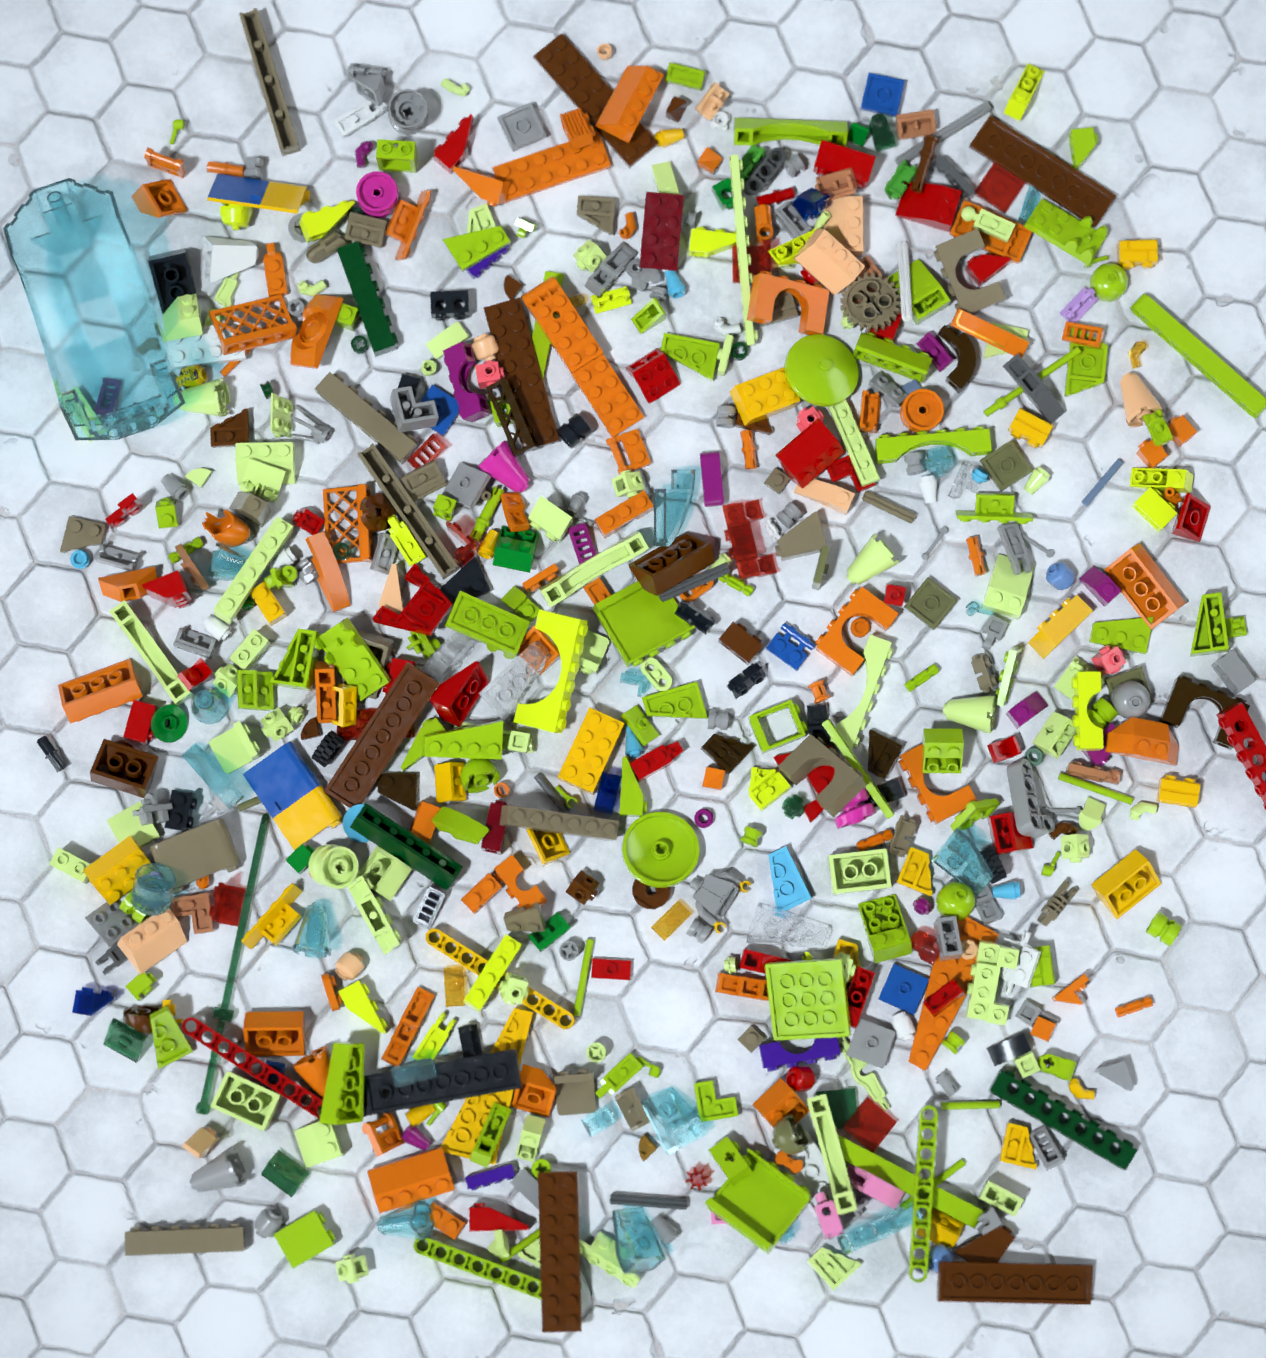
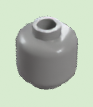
[254,1208,283,1238]

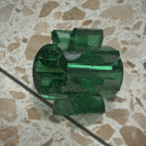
[782,794,806,820]

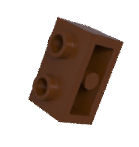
[718,622,763,666]

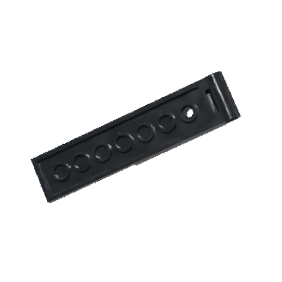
[363,1049,523,1117]

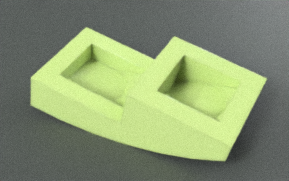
[426,321,470,360]
[1013,1051,1040,1078]

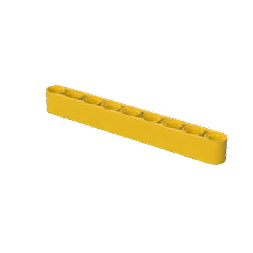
[425,929,574,1030]

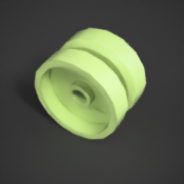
[309,844,358,889]

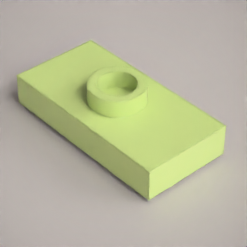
[717,334,734,376]

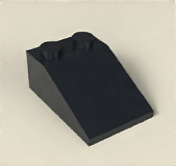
[148,248,199,315]

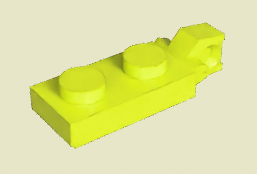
[387,514,427,567]

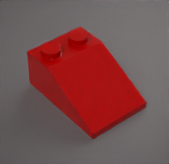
[895,181,962,232]
[430,661,490,727]

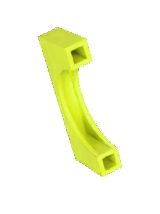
[514,610,588,733]

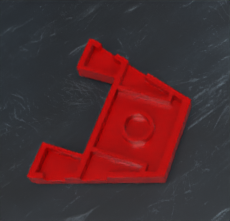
[373,563,452,636]
[773,745,840,823]

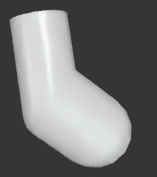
[713,318,741,336]

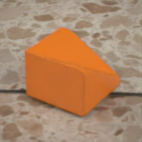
[697,147,723,175]
[702,767,725,791]

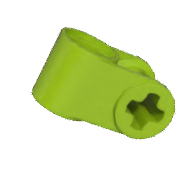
[1037,1054,1077,1081]

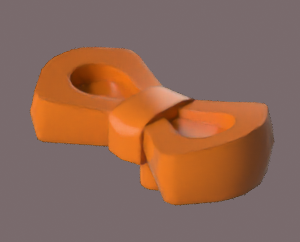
[775,1151,803,1174]

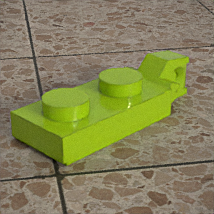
[595,1052,644,1099]

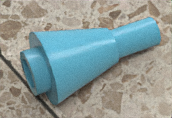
[625,723,644,758]

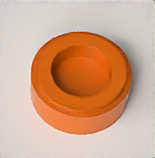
[850,618,870,638]

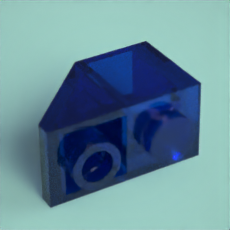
[792,188,830,222]
[594,772,621,816]
[72,987,117,1016]

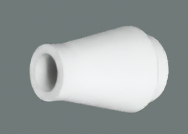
[918,475,937,503]
[269,547,298,569]

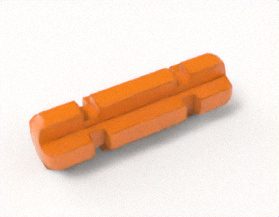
[856,829,893,852]
[1115,996,1153,1018]

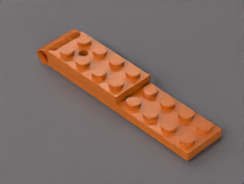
[521,276,644,437]

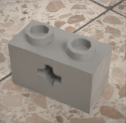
[933,916,963,961]

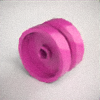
[356,171,399,219]
[834,788,877,829]

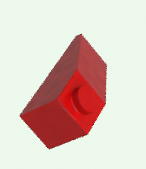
[469,1203,529,1231]

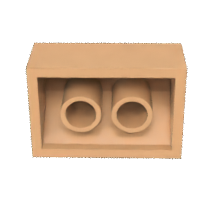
[824,196,863,257]
[794,229,865,295]
[117,906,187,975]

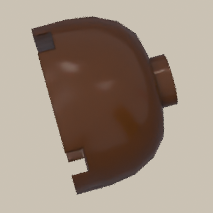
[123,1006,159,1039]

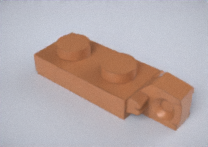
[1065,762,1121,785]

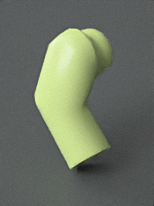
[441,78,470,97]

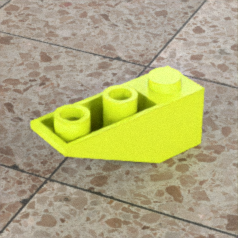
[1003,64,1044,121]
[299,200,355,243]
[689,227,737,258]
[768,228,818,265]
[1130,468,1193,493]
[338,981,388,1034]

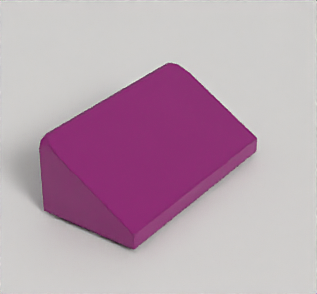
[916,330,957,372]

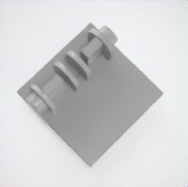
[85,900,138,947]

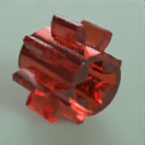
[685,1167,709,1191]

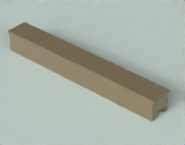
[239,8,300,156]
[358,444,459,580]

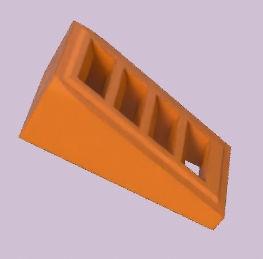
[1062,321,1104,349]

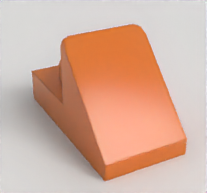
[1052,974,1089,1005]

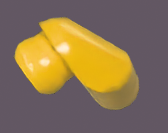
[1068,1078,1095,1100]

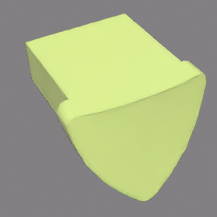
[1079,797,1105,831]
[487,1229,510,1258]

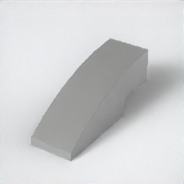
[584,242,637,298]

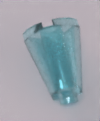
[207,542,249,581]
[190,686,229,724]
[292,902,331,958]
[377,1200,434,1240]

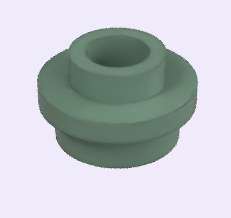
[1024,747,1044,766]

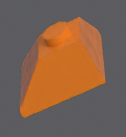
[131,179,188,218]
[511,1064,557,1118]

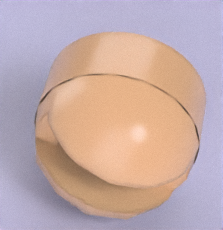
[597,43,612,60]

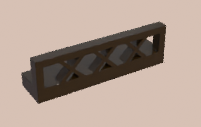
[486,377,540,456]

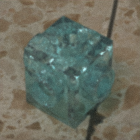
[924,447,953,477]

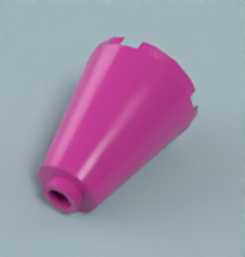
[478,440,530,493]

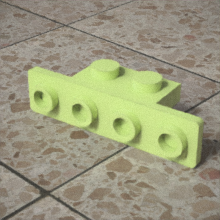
[579,1232,640,1288]

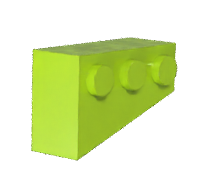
[1190,592,1229,657]
[270,628,321,691]

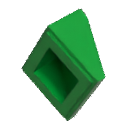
[847,122,870,147]

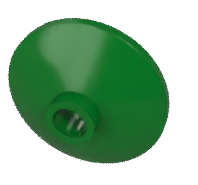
[151,704,187,743]

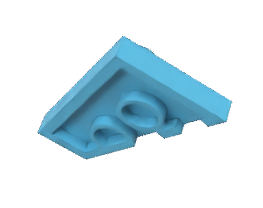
[769,846,812,915]

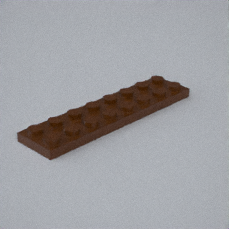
[533,33,658,168]
[969,115,1116,228]
[484,297,560,448]
[324,662,440,808]
[538,1171,582,1333]
[936,1261,1093,1305]

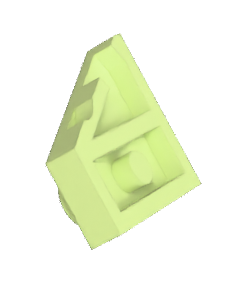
[807,1247,862,1290]

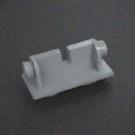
[348,63,387,84]
[868,372,908,408]

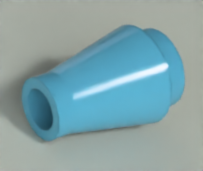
[664,270,686,299]
[992,881,1021,900]

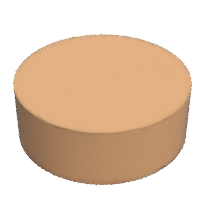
[961,940,978,960]

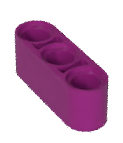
[700,451,724,507]

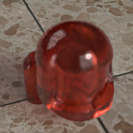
[910,930,940,965]

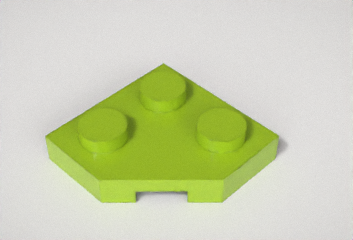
[950,798,1000,832]

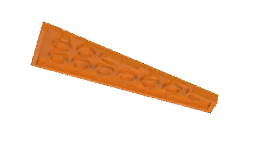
[908,917,999,1071]

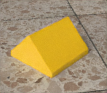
[526,829,570,867]

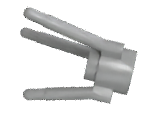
[291,405,330,444]

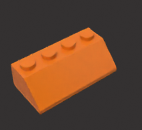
[596,66,664,143]
[1104,543,1186,630]
[58,658,143,724]
[367,1147,455,1214]

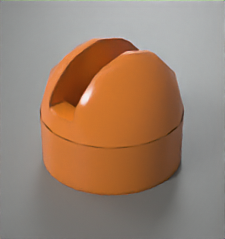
[494,783,510,798]

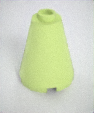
[175,379,230,417]
[846,533,900,585]
[943,695,997,733]

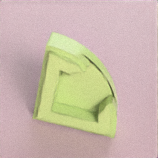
[185,468,212,488]

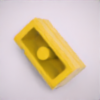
[1117,239,1158,269]
[1008,408,1053,448]
[250,581,287,626]
[1156,775,1200,808]

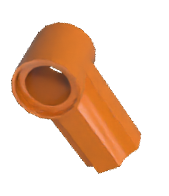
[754,204,773,245]

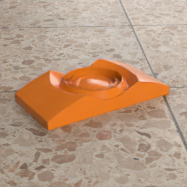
[949,200,1032,264]
[290,295,343,369]

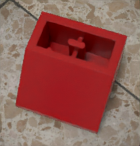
[987,812,1033,855]

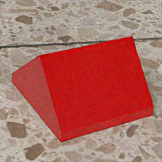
[1171,493,1211,542]

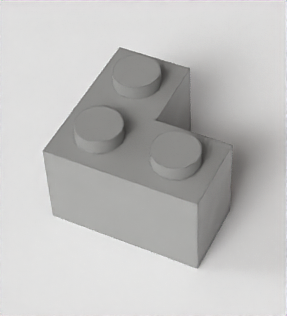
[390,386,439,433]

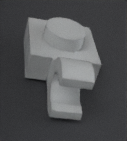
[981,614,1009,651]

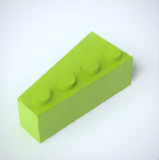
[422,719,503,760]
[319,1042,364,1125]

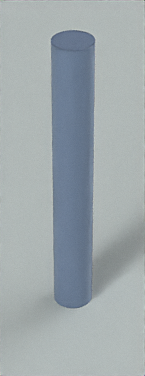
[1081,459,1123,506]

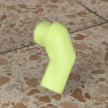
[813,210,831,230]
[298,280,327,297]
[1130,802,1157,820]

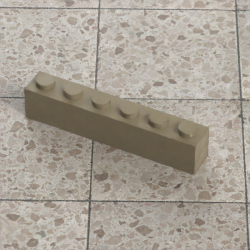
[315,372,417,465]
[500,805,619,841]
[125,1223,246,1256]

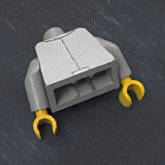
[689,872,751,934]

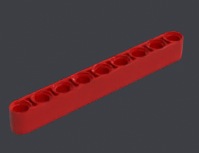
[182,1017,323,1119]

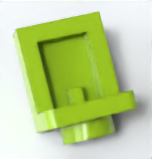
[155,497,178,529]

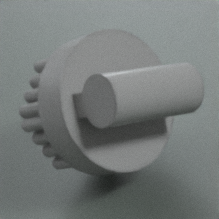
[294,557,319,585]

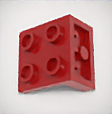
[626,348,680,404]

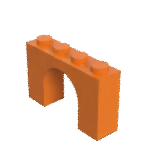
[747,271,829,335]
[815,587,899,677]
[898,744,977,825]

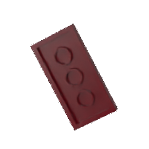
[639,192,684,271]

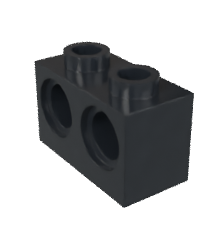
[430,290,470,321]

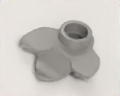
[626,259,661,291]

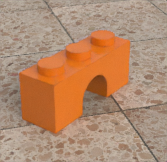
[1136,414,1197,468]
[595,490,654,539]
[493,855,548,909]

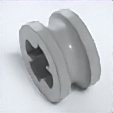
[684,210,697,229]
[649,286,668,301]
[287,299,305,318]

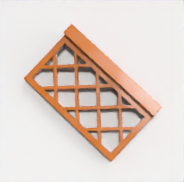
[209,294,297,355]
[323,484,374,564]

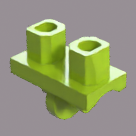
[1142,409,1173,446]
[264,565,298,589]
[407,631,441,660]

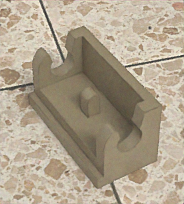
[614,1087,651,1132]

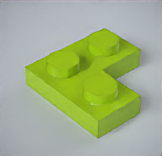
[694,1080,738,1122]

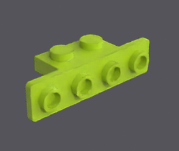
[956,492,1033,524]

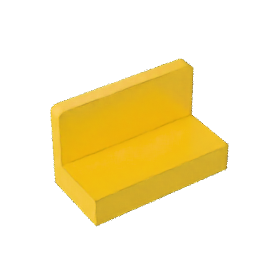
[434,762,466,803]
[916,1207,964,1250]

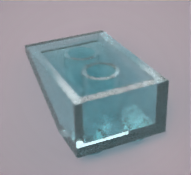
[931,828,994,896]
[641,1087,708,1155]
[612,1207,666,1274]

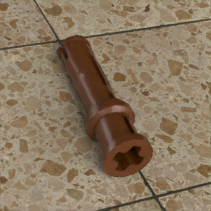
[911,135,940,193]

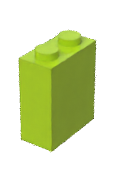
[273,1210,336,1269]

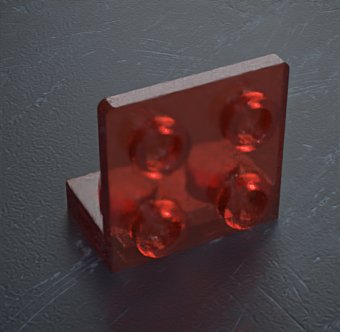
[732,240,771,283]
[446,521,477,569]
[209,882,246,927]

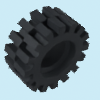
[312,730,345,767]
[977,846,1007,884]

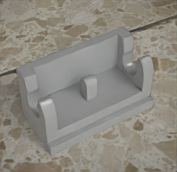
[773,201,813,239]
[95,544,140,571]
[173,627,218,660]
[1211,650,1256,696]
[977,1206,1002,1235]

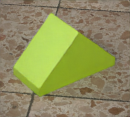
[631,298,666,334]

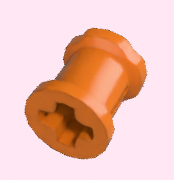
[808,680,831,704]

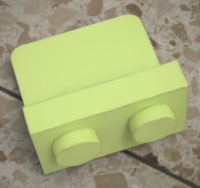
[560,630,609,675]
[209,721,260,774]

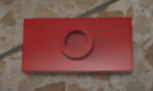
[591,958,631,981]

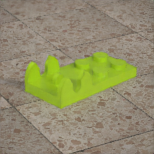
[1024,198,1108,265]
[445,591,530,659]
[314,617,391,701]

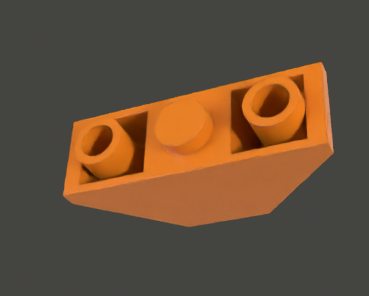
[98,566,158,602]

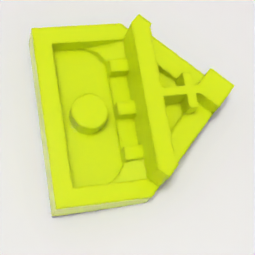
[748,767,791,812]

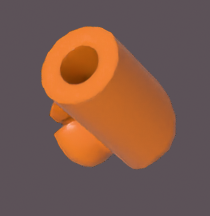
[619,212,637,239]
[1163,487,1182,505]

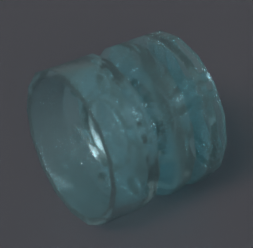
[130,863,176,915]

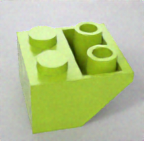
[922,728,964,773]

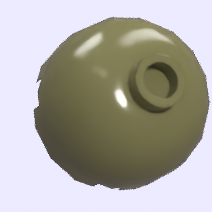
[772,1114,809,1155]

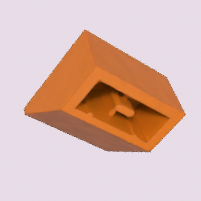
[752,1078,810,1129]

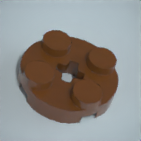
[360,493,395,532]
[632,879,670,910]

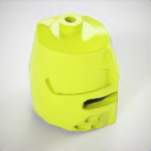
[220,203,253,231]

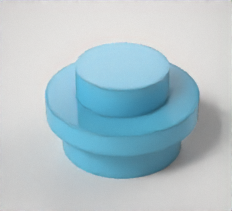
[970,467,989,483]
[70,550,90,569]

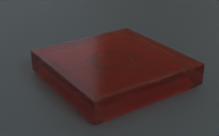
[974,162,1025,214]
[842,1097,897,1153]

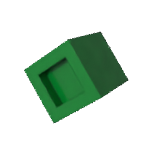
[712,178,733,210]
[285,844,314,875]

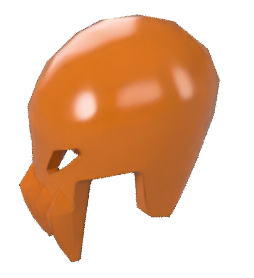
[202,510,250,548]

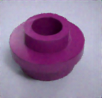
[694,809,713,828]
[913,898,931,915]

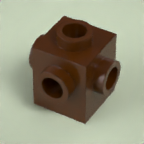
[566,870,600,905]

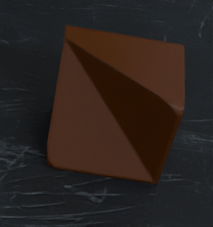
[666,96,687,123]

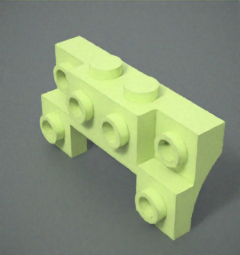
[347,876,401,955]
[966,940,1020,1026]

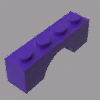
[759,1037,840,1072]

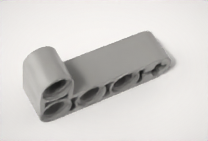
[1007,759,1055,838]

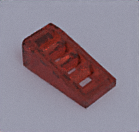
[407,434,448,469]

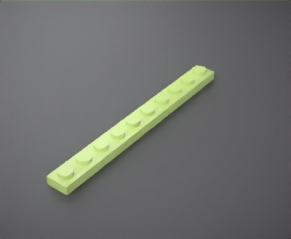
[729,155,758,346]

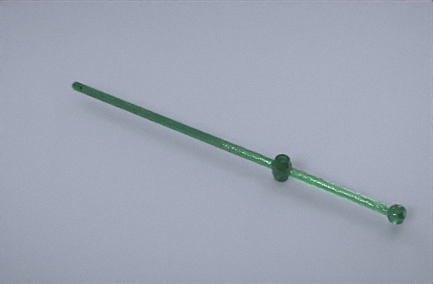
[195,813,269,1115]

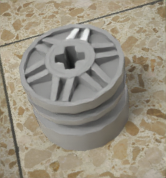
[388,89,428,135]

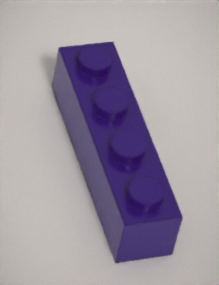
[466,245,509,279]
[465,1164,515,1191]

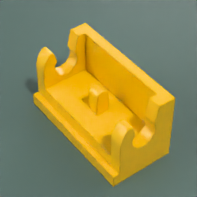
[332,683,357,727]

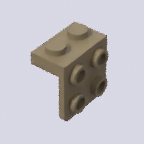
[554,1070,596,1116]

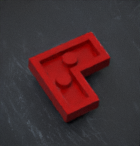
[826,455,875,493]
[105,493,142,528]

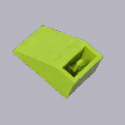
[889,259,951,325]
[858,894,912,963]

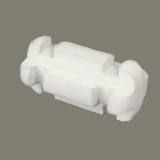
[763,519,782,542]

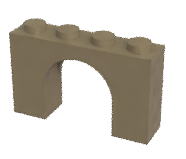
[933,229,1006,314]
[778,734,866,817]

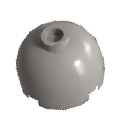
[1111,680,1151,719]

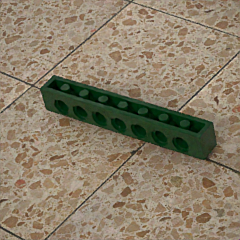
[987,1069,1137,1171]

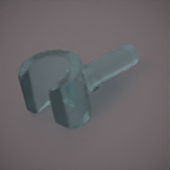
[966,601,993,616]

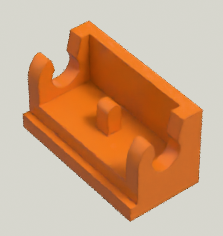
[859,390,881,434]
[409,801,441,844]

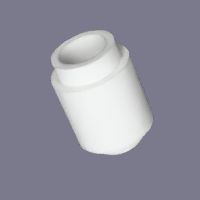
[203,614,232,642]
[891,1011,916,1042]

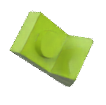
[501,586,540,625]

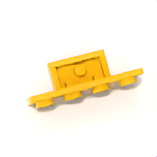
[241,883,302,949]

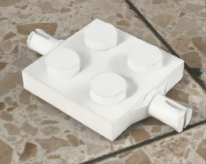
[999,930,1041,995]

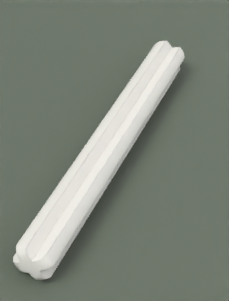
[897,242,913,322]

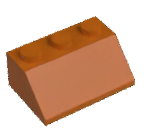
[243,1011,305,1056]

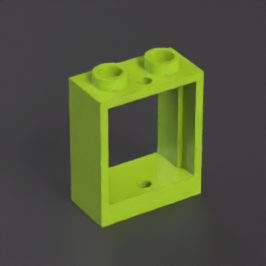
[376,139,418,173]
[748,699,808,754]

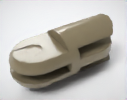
[306,230,347,263]

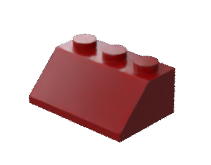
[813,140,876,189]
[775,418,845,489]
[142,570,193,609]

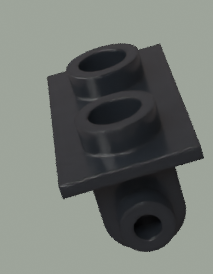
[674,599,715,635]
[726,662,766,699]
[458,1024,483,1058]

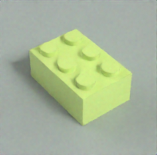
[827,848,891,896]
[210,1071,282,1131]

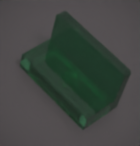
[261,1150,309,1197]

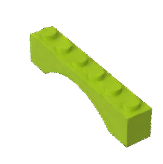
[734,117,848,147]
[874,426,992,464]

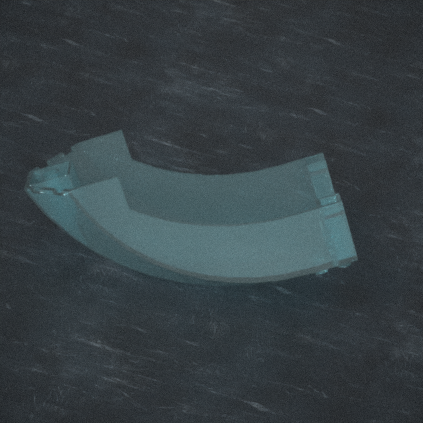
[3,178,185,441]

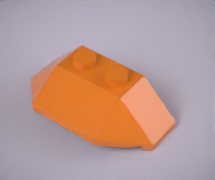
[1105,717,1179,766]

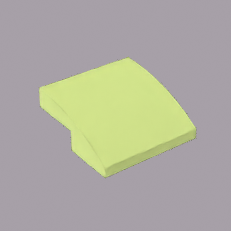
[107,801,160,847]

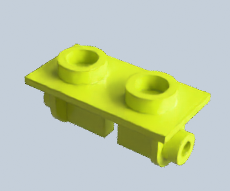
[590,286,632,314]

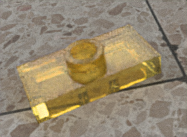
[651,900,692,941]
[443,967,466,1007]

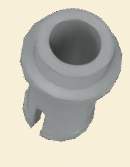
[565,493,585,518]
[935,1071,959,1097]

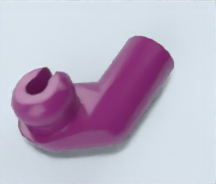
[355,141,373,168]

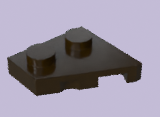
[868,729,903,780]
[701,734,754,774]
[378,773,417,811]

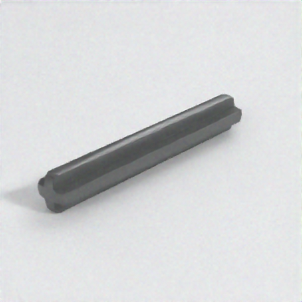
[658,563,730,602]
[610,1193,687,1210]

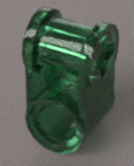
[869,113,896,152]

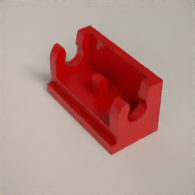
[922,978,965,1018]

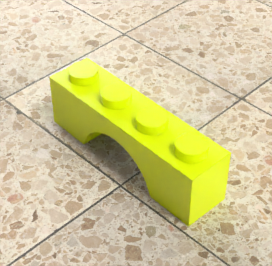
[1071,672,1103,751]
[463,934,522,1013]

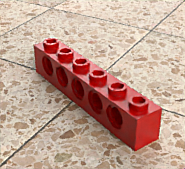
[1216,703,1266,810]

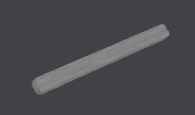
[895,101,992,166]

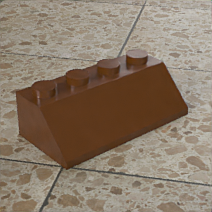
[629,531,715,596]

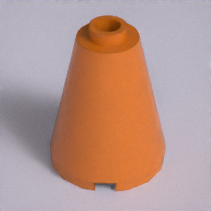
[293,1046,331,1099]

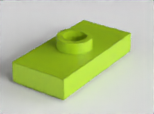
[665,62,706,91]
[621,705,660,746]

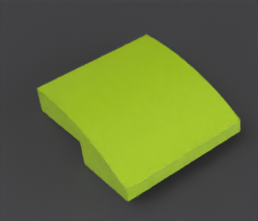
[237,670,274,711]

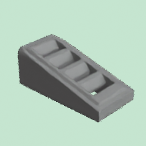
[1029,1125,1064,1171]

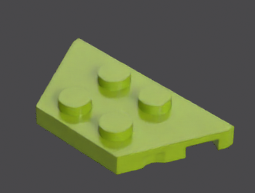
[1064,328,1108,397]

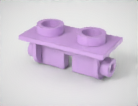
[1059,286,1098,323]

